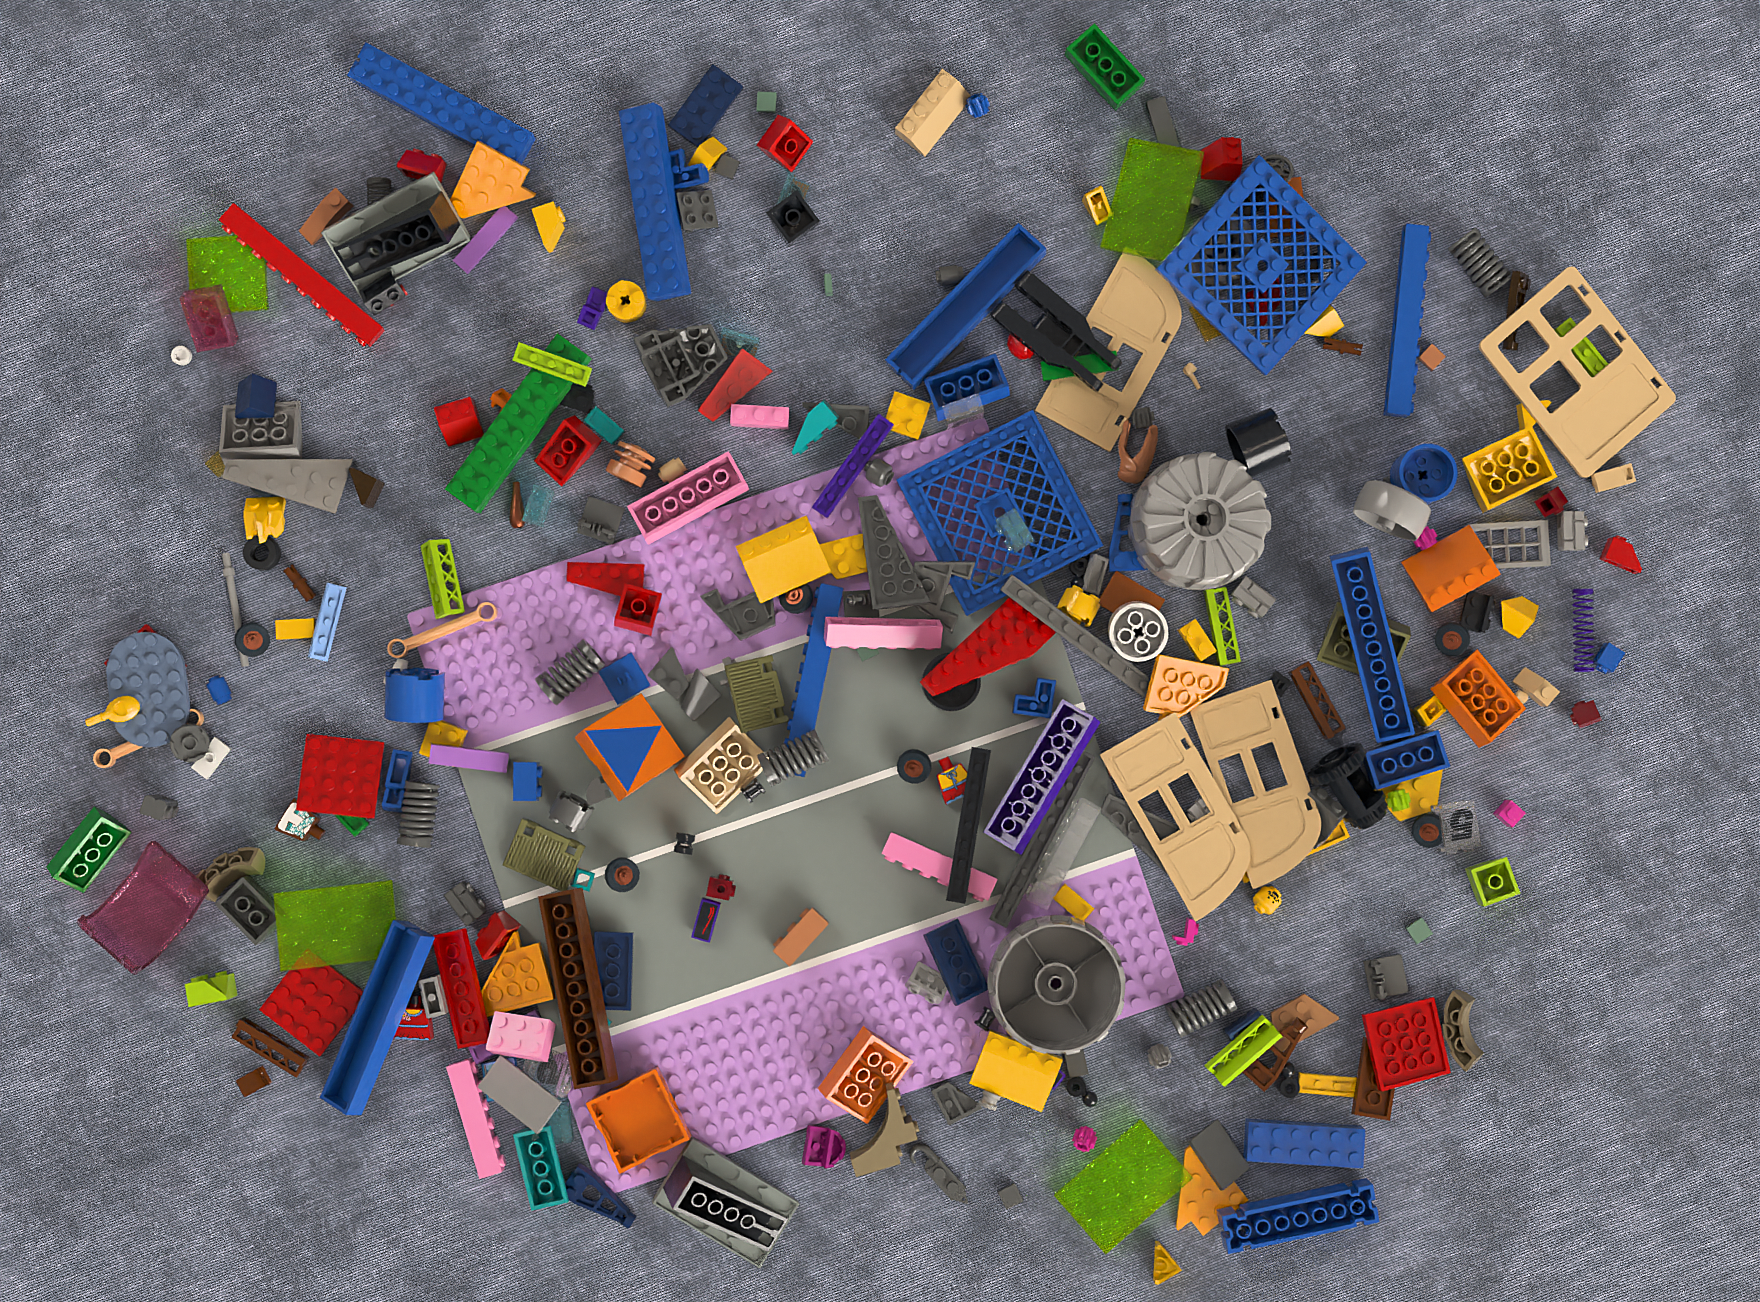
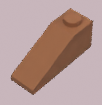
[299,187,354,245]

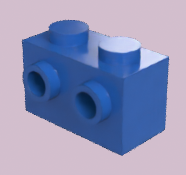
[513,762,543,801]

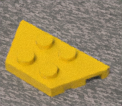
[819,533,867,580]
[1375,770,1443,821]

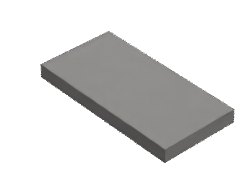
[478,1055,562,1134]

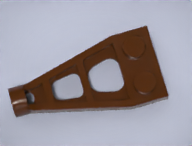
[1242,1017,1308,1092]

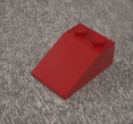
[534,415,602,487]

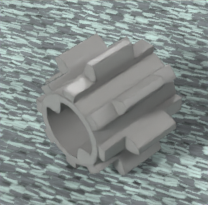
[1147,1044,1172,1069]

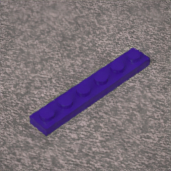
[812,413,894,519]

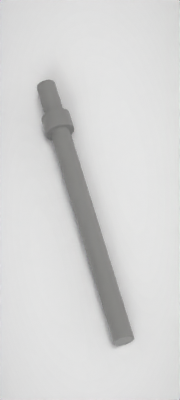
[222,553,249,667]

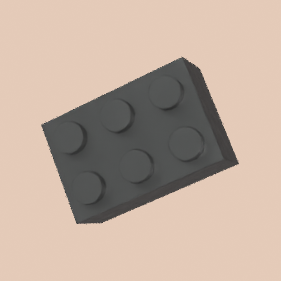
[215,876,289,946]

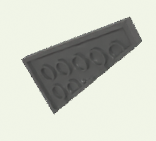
[858,495,931,610]

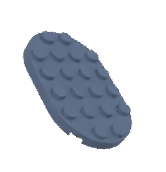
[106,632,190,747]

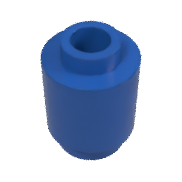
[206,675,232,705]

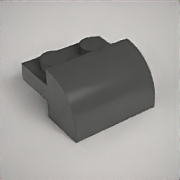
[586,776,611,806]

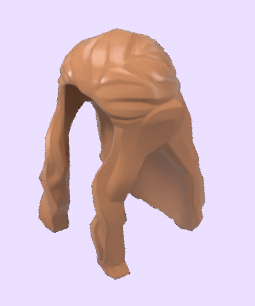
[1117,420,1158,484]

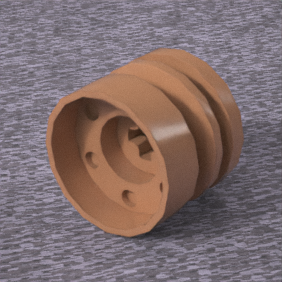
[605,441,656,488]

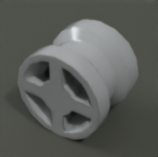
[978,1089,1001,1111]

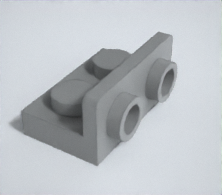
[905,961,947,1004]

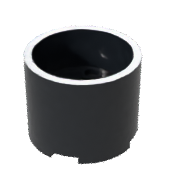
[1225,408,1292,477]
[922,653,981,712]

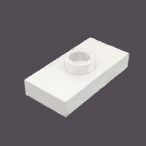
[191,737,232,779]

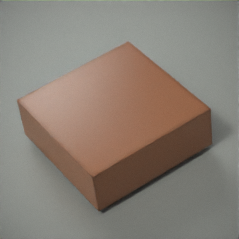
[1418,344,1446,371]

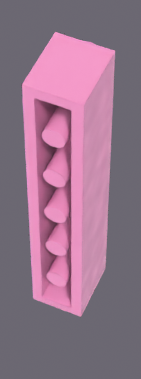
[824,617,943,650]
[882,832,998,902]
[446,1058,506,1179]

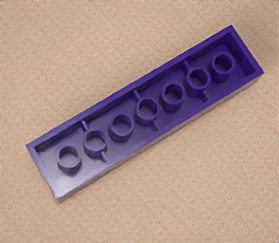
[983,699,1100,855]

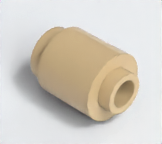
[658,457,687,483]

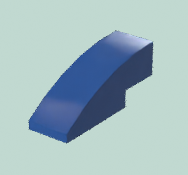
[382,749,413,813]

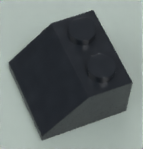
[766,190,820,247]

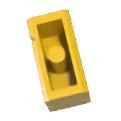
[1177,619,1217,662]

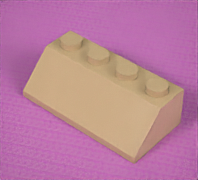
[895,68,971,157]

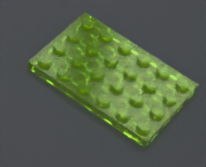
[1100,138,1204,261]
[273,880,396,971]
[1054,1118,1193,1255]

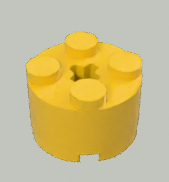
[606,280,646,323]
[1056,585,1100,627]

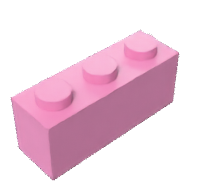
[730,404,790,430]

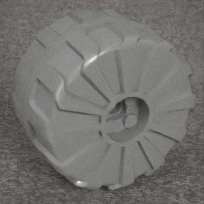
[1127,452,1271,590]
[987,915,1126,1055]

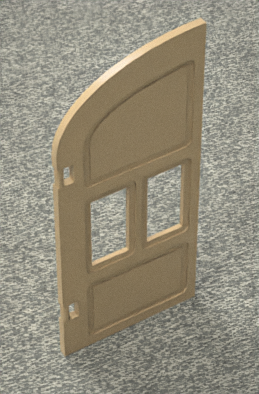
[1035,247,1182,452]
[1190,680,1321,889]
[1100,712,1251,922]

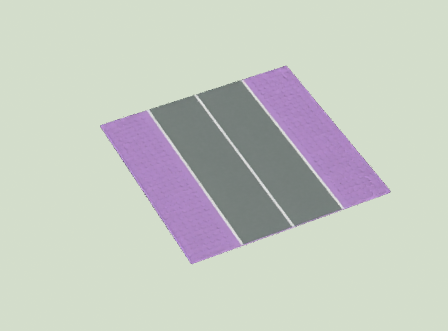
[407,418,1184,1193]

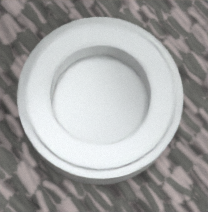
[171,346,192,366]

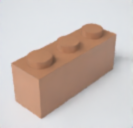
[773,907,829,967]

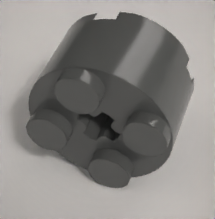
[549,790,594,832]

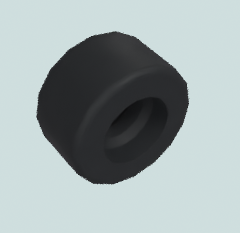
[243,536,281,571]

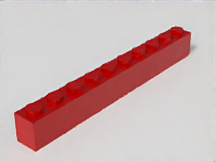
[219,203,385,347]

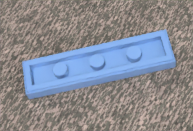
[307,583,347,662]

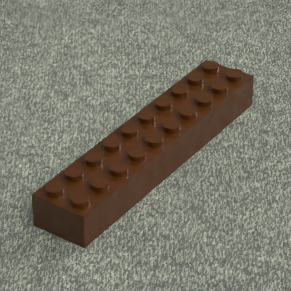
[538,888,619,1089]

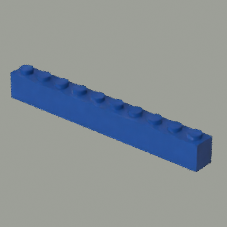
[1383,224,1431,418]
[784,583,844,777]

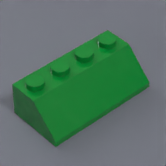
[46,806,132,893]

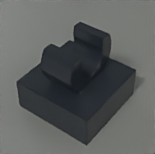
[1268,671,1292,697]

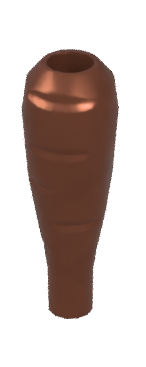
[510,482,525,528]

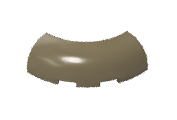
[188,847,265,902]
[1442,989,1484,1072]

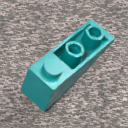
[791,399,839,455]

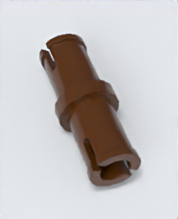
[1322,337,1363,356]
[283,564,316,602]

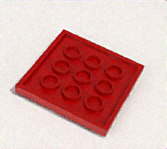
[296,734,385,819]
[259,948,364,1057]
[1362,997,1451,1092]

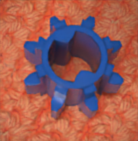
[965,93,990,118]

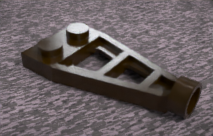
[1502,271,1531,351]

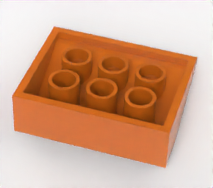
[1401,525,1501,612]
[1430,649,1526,748]
[817,1026,913,1124]

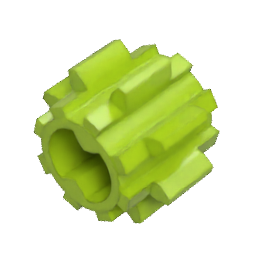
[1386,789,1411,812]

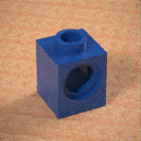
[1593,643,1625,674]

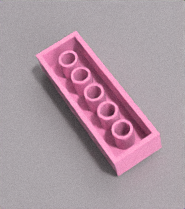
[627,451,749,545]

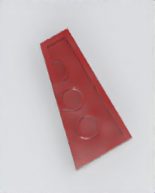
[697,348,773,422]

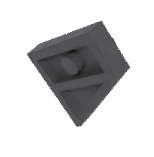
[648,647,689,700]
[931,1081,982,1125]

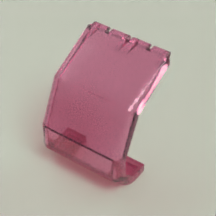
[77,841,209,975]

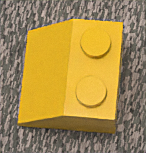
[532,202,566,253]

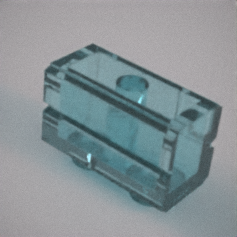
[522,484,555,528]
[994,508,1035,554]
[546,1101,574,1144]

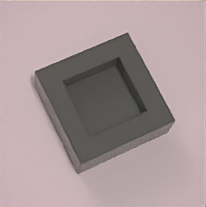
[715,154,740,180]
[997,1182,1023,1210]

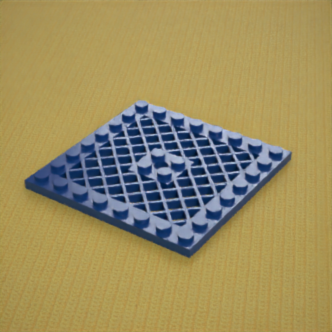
[1155,155,1367,376]
[896,410,1103,616]

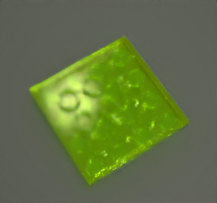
[186,235,269,316]

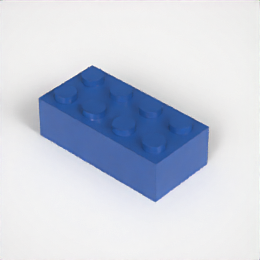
[923,353,1010,421]
[1363,730,1450,790]

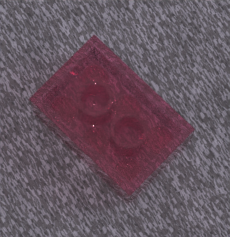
[179,284,239,352]

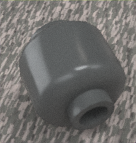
[864,458,894,487]

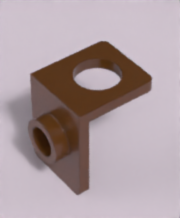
[236,1065,272,1097]

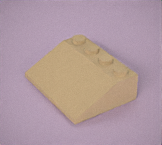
[674,717,770,814]

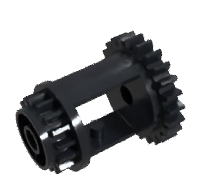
[1307,742,1388,829]

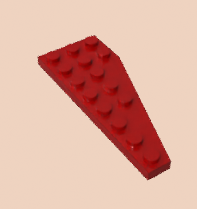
[920,597,1056,696]

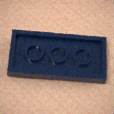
[668,64,744,148]
[923,918,988,1006]
[594,931,634,1011]

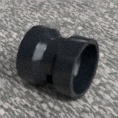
[673,832,695,855]

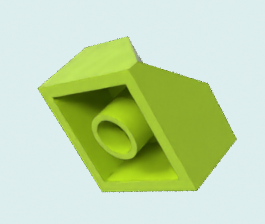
[1465,857,1520,907]
[185,971,238,1007]

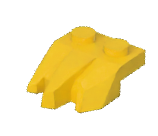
[243,497,286,544]

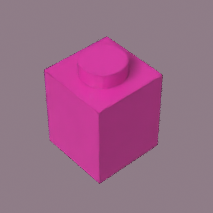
[1493,800,1526,827]

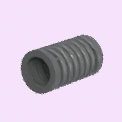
[1448,227,1512,298]
[535,639,606,705]
[757,729,829,787]
[397,781,440,848]
[1165,979,1237,1038]

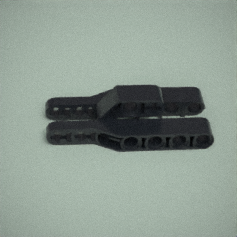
[990,270,1122,392]

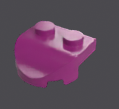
[802,1125,846,1168]

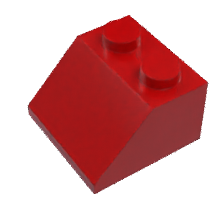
[756,115,813,172]
[1200,137,1243,181]
[396,149,447,183]
[434,397,484,447]
[614,583,662,636]
[475,910,521,960]

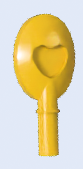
[85,696,140,726]

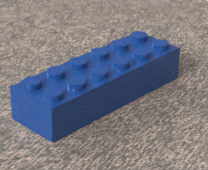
[1243,1118,1365,1168]

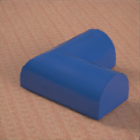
[669,149,709,190]
[1012,678,1056,719]

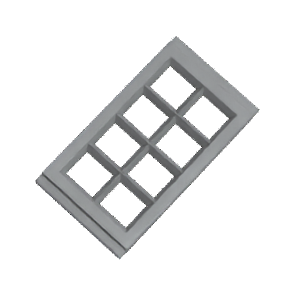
[1463,520,1551,569]

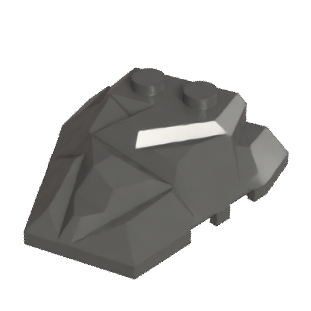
[633,324,728,408]

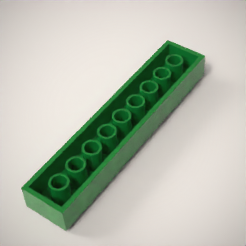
[445,333,592,513]

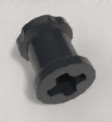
[740,778,766,803]
[974,1006,996,1032]

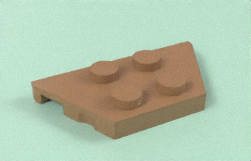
[1270,993,1339,1056]

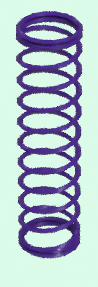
[1572,589,1595,672]

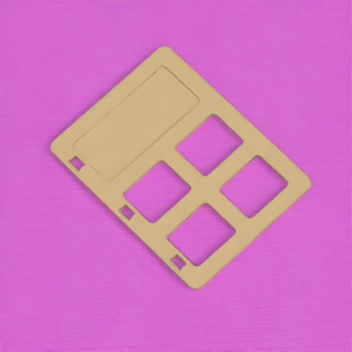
[1479,266,1676,478]

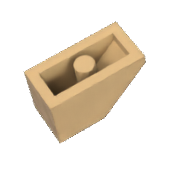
[1512,667,1560,707]

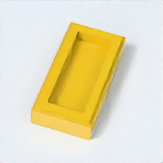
[275,618,315,640]
[1052,883,1094,921]

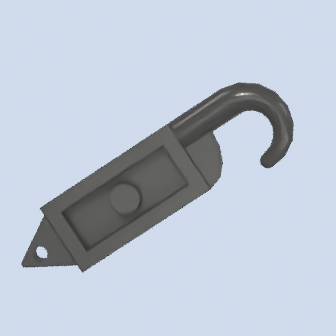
[909,1144,968,1204]

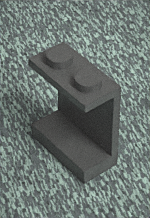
[1305,786,1347,849]

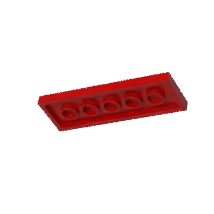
[433,928,490,1049]

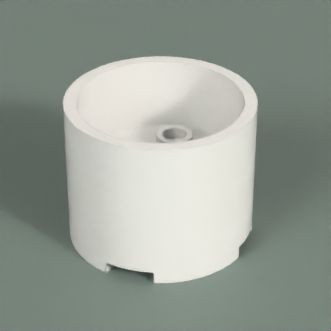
[1108,601,1168,662]

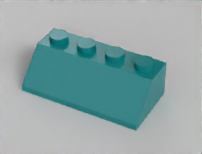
[513,1125,569,1211]

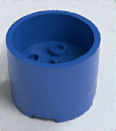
[1389,444,1458,504]
[384,668,445,723]

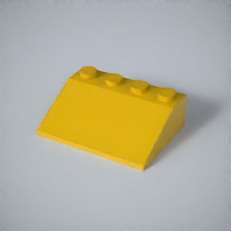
[1462,425,1557,513]
[736,516,831,603]
[969,1029,1063,1112]

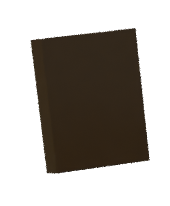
[349,467,385,509]

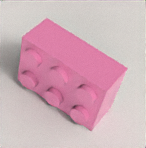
[486,1011,556,1062]

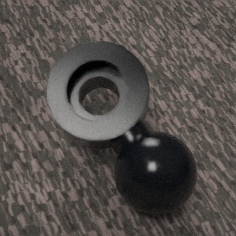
[1069,557,1088,589]
[1279,1062,1300,1098]
[1066,1077,1098,1107]

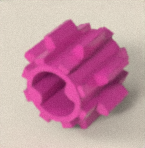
[1413,526,1437,550]
[1072,1126,1097,1152]

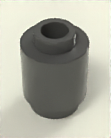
[935,265,964,286]

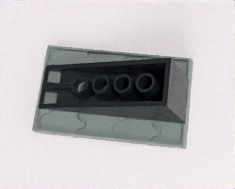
[321,172,472,298]
[652,1136,800,1268]

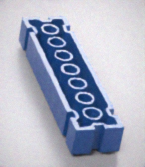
[1216,1178,1380,1254]

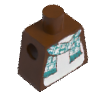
[274,797,325,841]

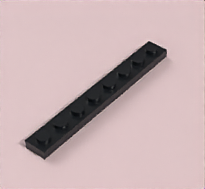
[946,747,991,904]

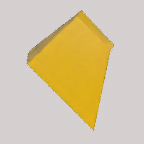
[1305,305,1344,338]
[1501,596,1539,639]
[1153,1241,1182,1284]

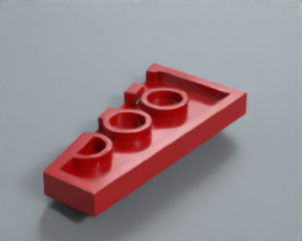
[567,562,645,596]

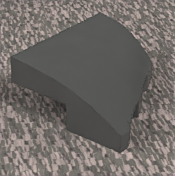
[681,668,722,721]

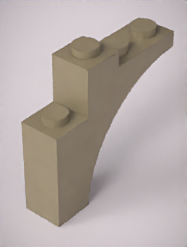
[850,1082,920,1177]

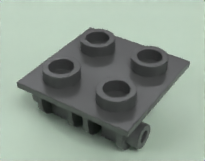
[676,190,719,233]
[577,496,625,544]
[842,590,880,618]
[1363,954,1409,999]

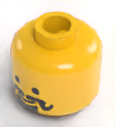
[1253,886,1281,915]

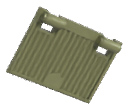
[724,655,789,733]
[503,818,586,891]

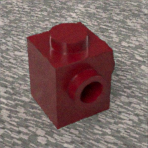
[1534,486,1568,518]
[1570,700,1602,729]
[706,874,736,901]

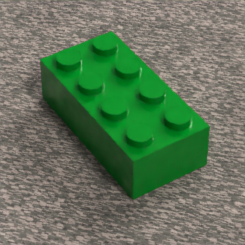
[1064,23,1146,111]

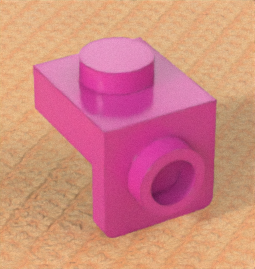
[1172,917,1199,946]

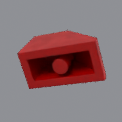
[1600,535,1642,574]

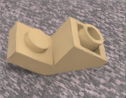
[1591,463,1636,493]

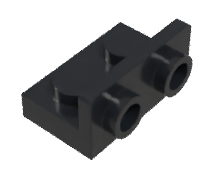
[359,270,406,316]
[559,384,596,414]
[1459,591,1495,633]

